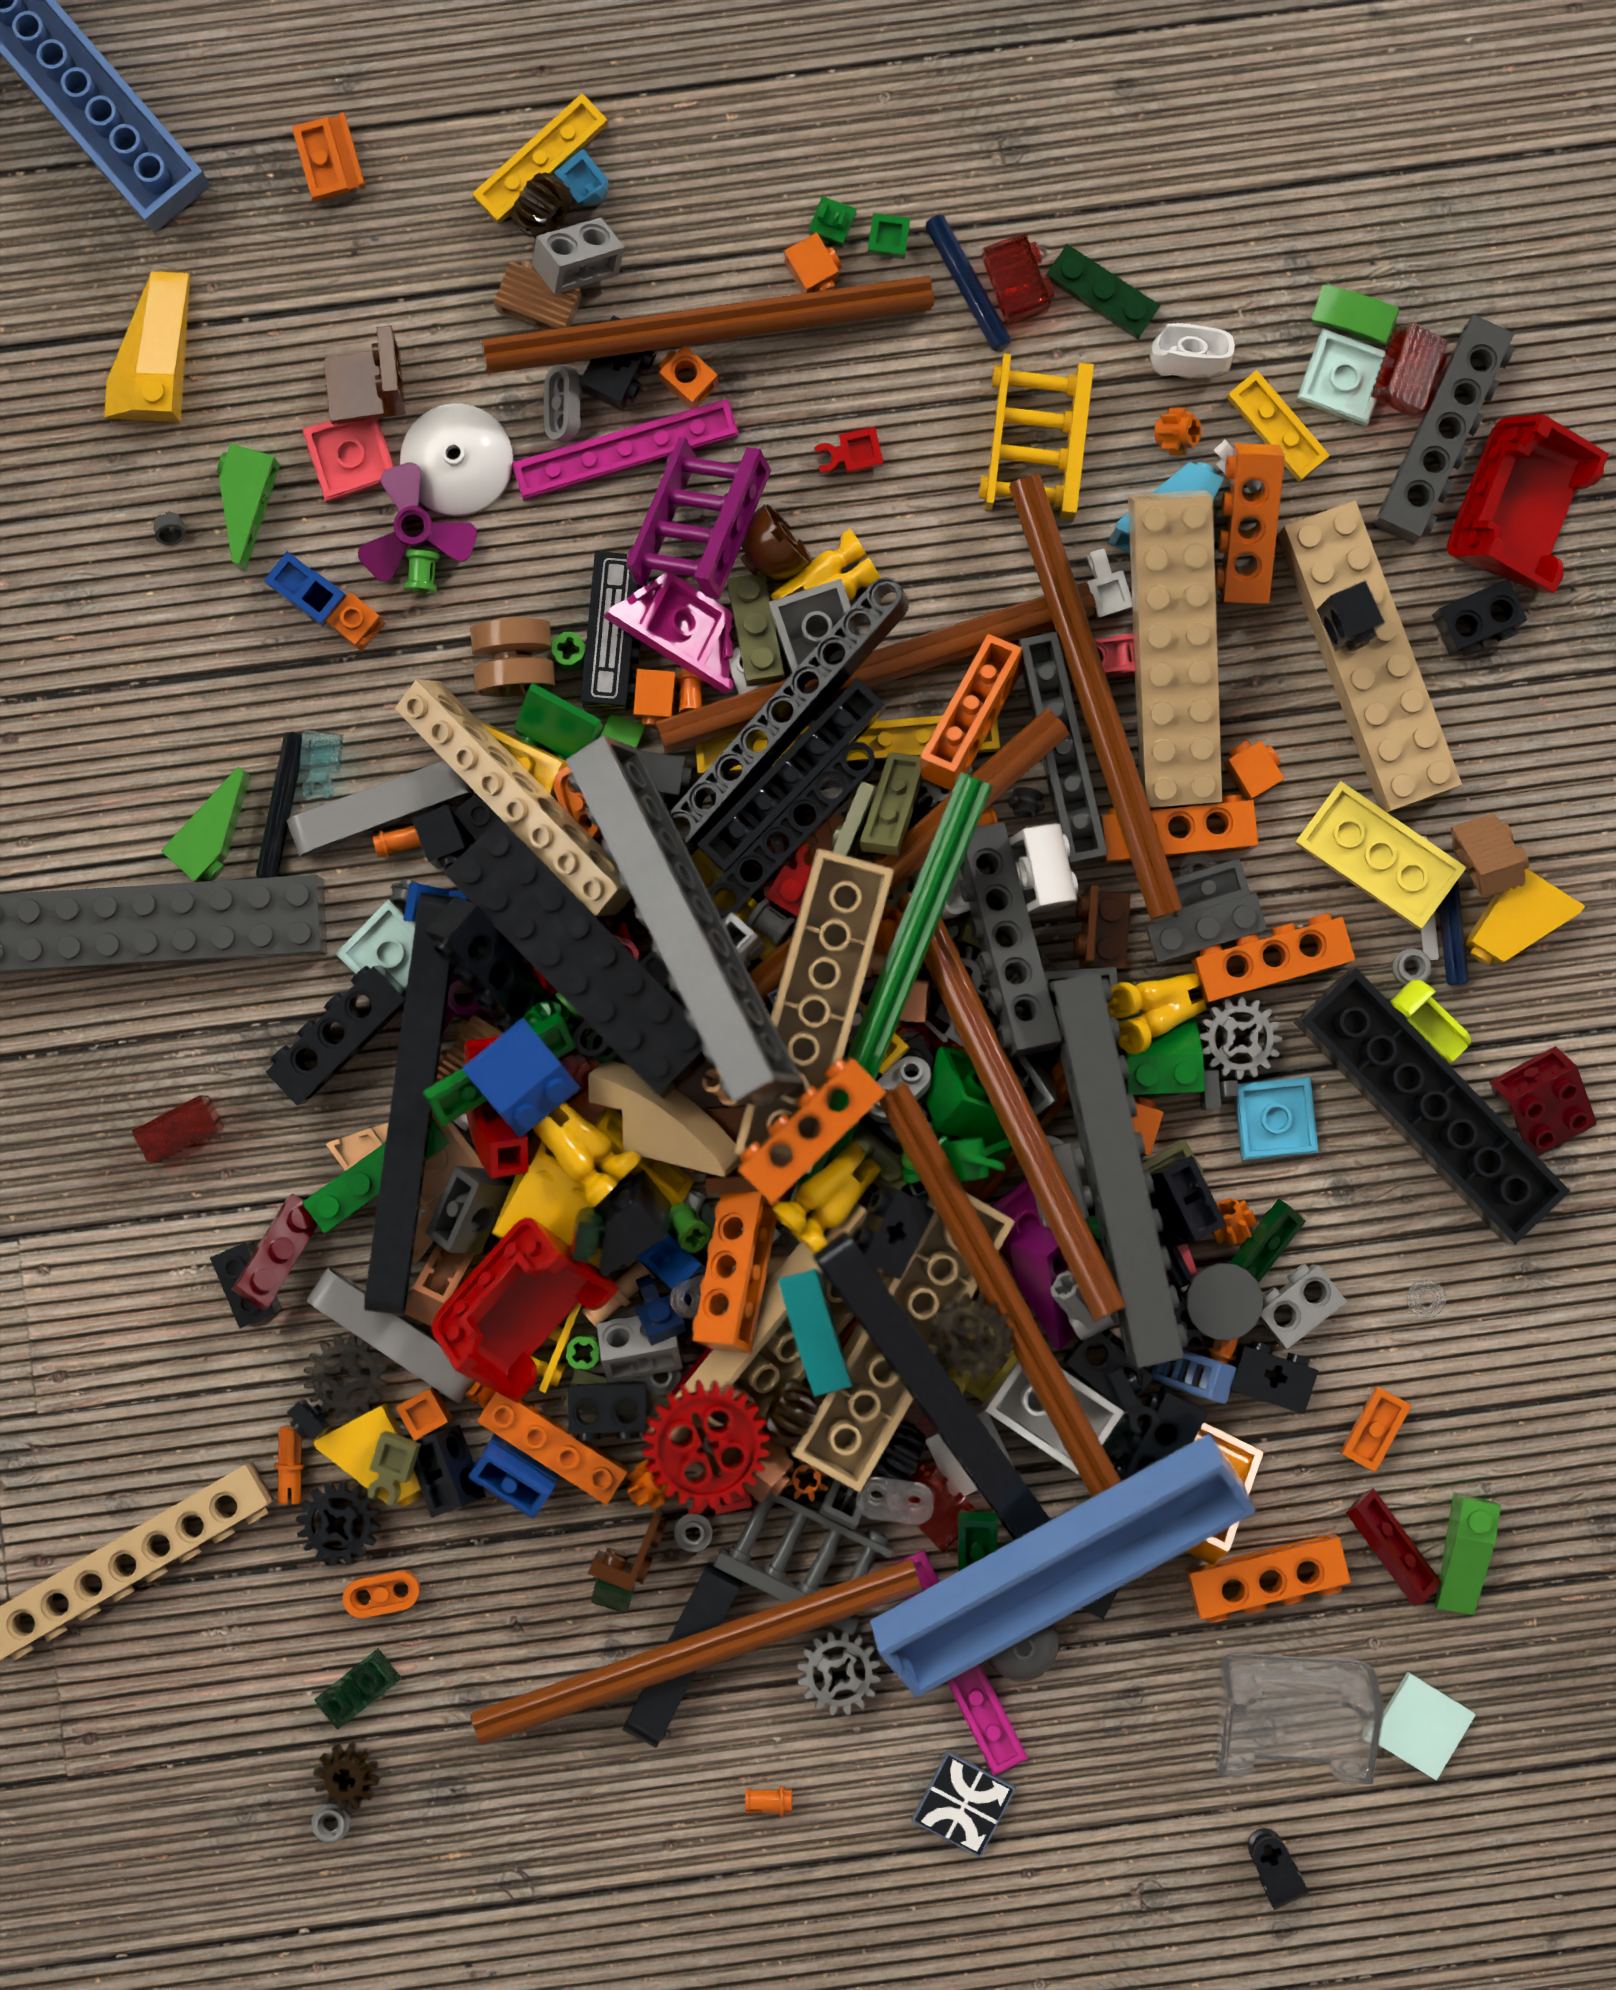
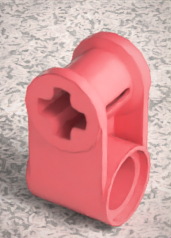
[1094,633,1135,677]

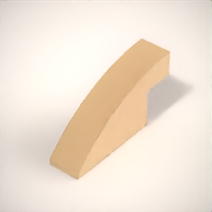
[588,1059,742,1177]

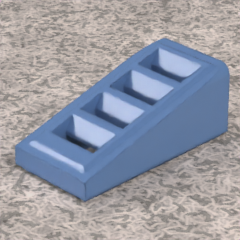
[1151,1350,1236,1404]

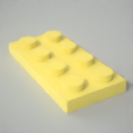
[1295,781,1467,931]

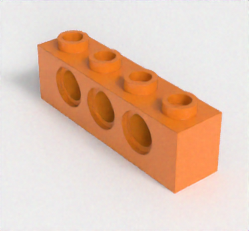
[1215,443,1285,604]
[920,634,1023,791]
[1099,795,1259,865]
[1191,913,1355,1003]
[738,1057,886,1204]
[692,1191,780,1353]
[477,1392,630,1505]
[1185,1533,1351,1623]

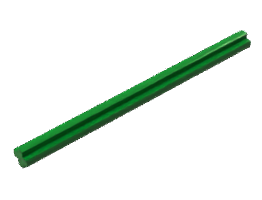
[789,772,993,1214]

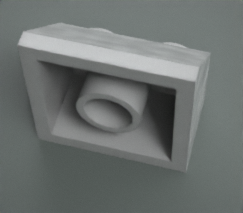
[769,578,860,675]

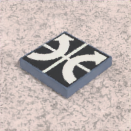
[912,1750,1016,1858]

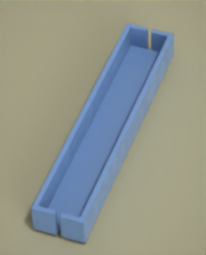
[870,1433,1256,1698]

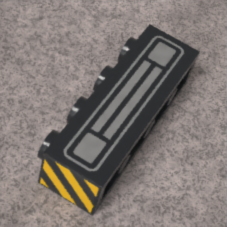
[580,551,648,711]

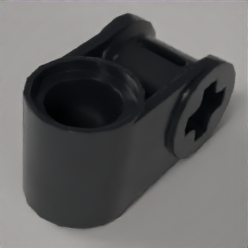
[1247,1828,1309,1910]

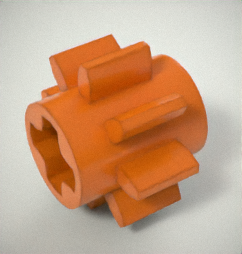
[1154,407,1201,455]
[873,905,904,953]
[1211,1198,1257,1246]
[787,1458,828,1501]
[626,1459,674,1510]

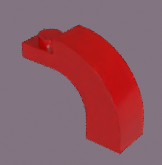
[464,1036,529,1179]

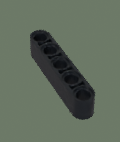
[622,1561,743,1748]

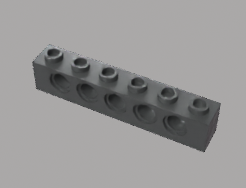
[1372,314,1515,544]
[1017,631,1107,866]
[960,822,1062,1059]

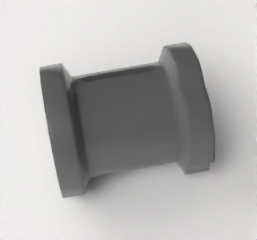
[746,898,797,948]

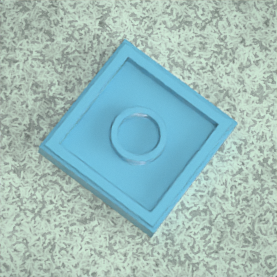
[1234,1077,1319,1160]

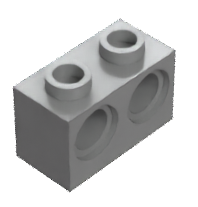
[532,217,624,295]
[1259,1263,1347,1349]
[597,1316,683,1383]

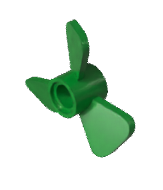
[903,1137,1014,1183]

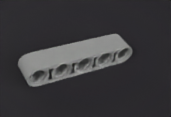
[286,760,474,857]
[306,1267,476,1404]

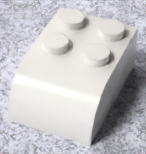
[1009,824,1078,916]
[981,1361,1124,1475]

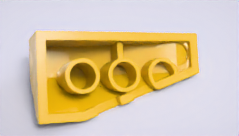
[104,271,190,423]

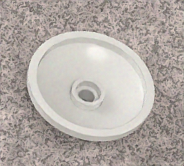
[400,404,513,517]

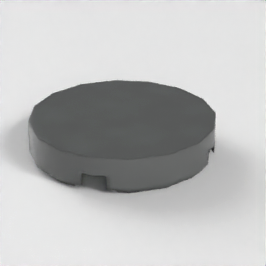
[1185,1263,1263,1340]

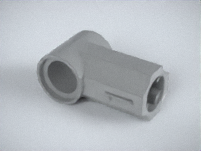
[1050,1270,1118,1341]

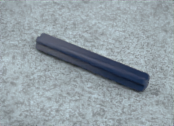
[926,214,1011,351]

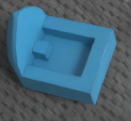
[554,148,609,207]

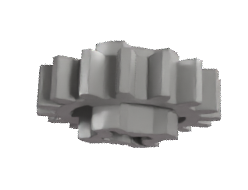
[1200,997,1283,1080]
[798,1629,881,1715]

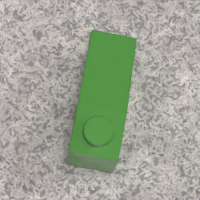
[217,443,280,571]
[161,766,251,882]
[1435,1494,1501,1615]

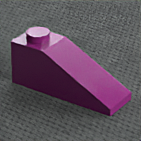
[1009,1224,1076,1350]

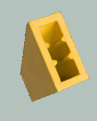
[1465,869,1585,965]
[313,1402,423,1507]

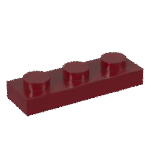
[231,1194,318,1311]
[1346,1488,1441,1607]

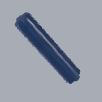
[1439,881,1469,986]

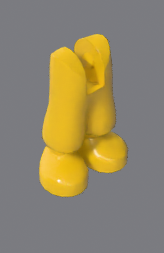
[769,528,881,601]
[1107,973,1207,1055]
[532,1101,642,1208]
[772,1142,881,1254]

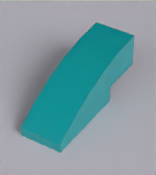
[778,1269,853,1397]

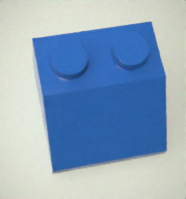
[462,1018,580,1138]

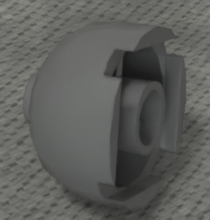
[987,1623,1059,1681]

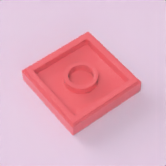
[302,418,394,503]

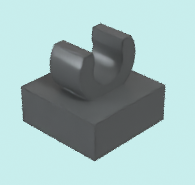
[1200,1070,1239,1110]

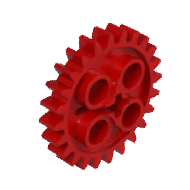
[642,1380,770,1509]

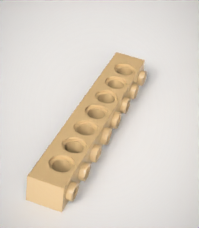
[394,680,632,917]
[0,1461,275,1661]

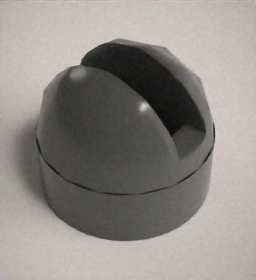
[154,511,186,545]

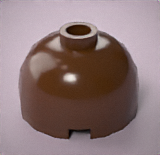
[740,504,812,581]

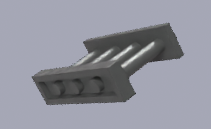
[714,1489,893,1635]

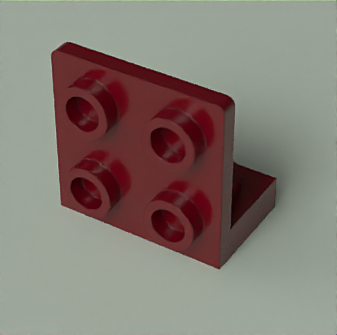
[1489,1046,1597,1156]

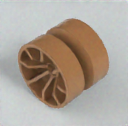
[470,617,555,697]

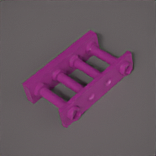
[626,437,771,599]

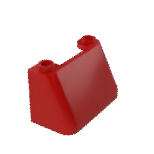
[1447,414,1609,593]
[432,1217,619,1403]

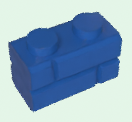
[468,1433,559,1519]

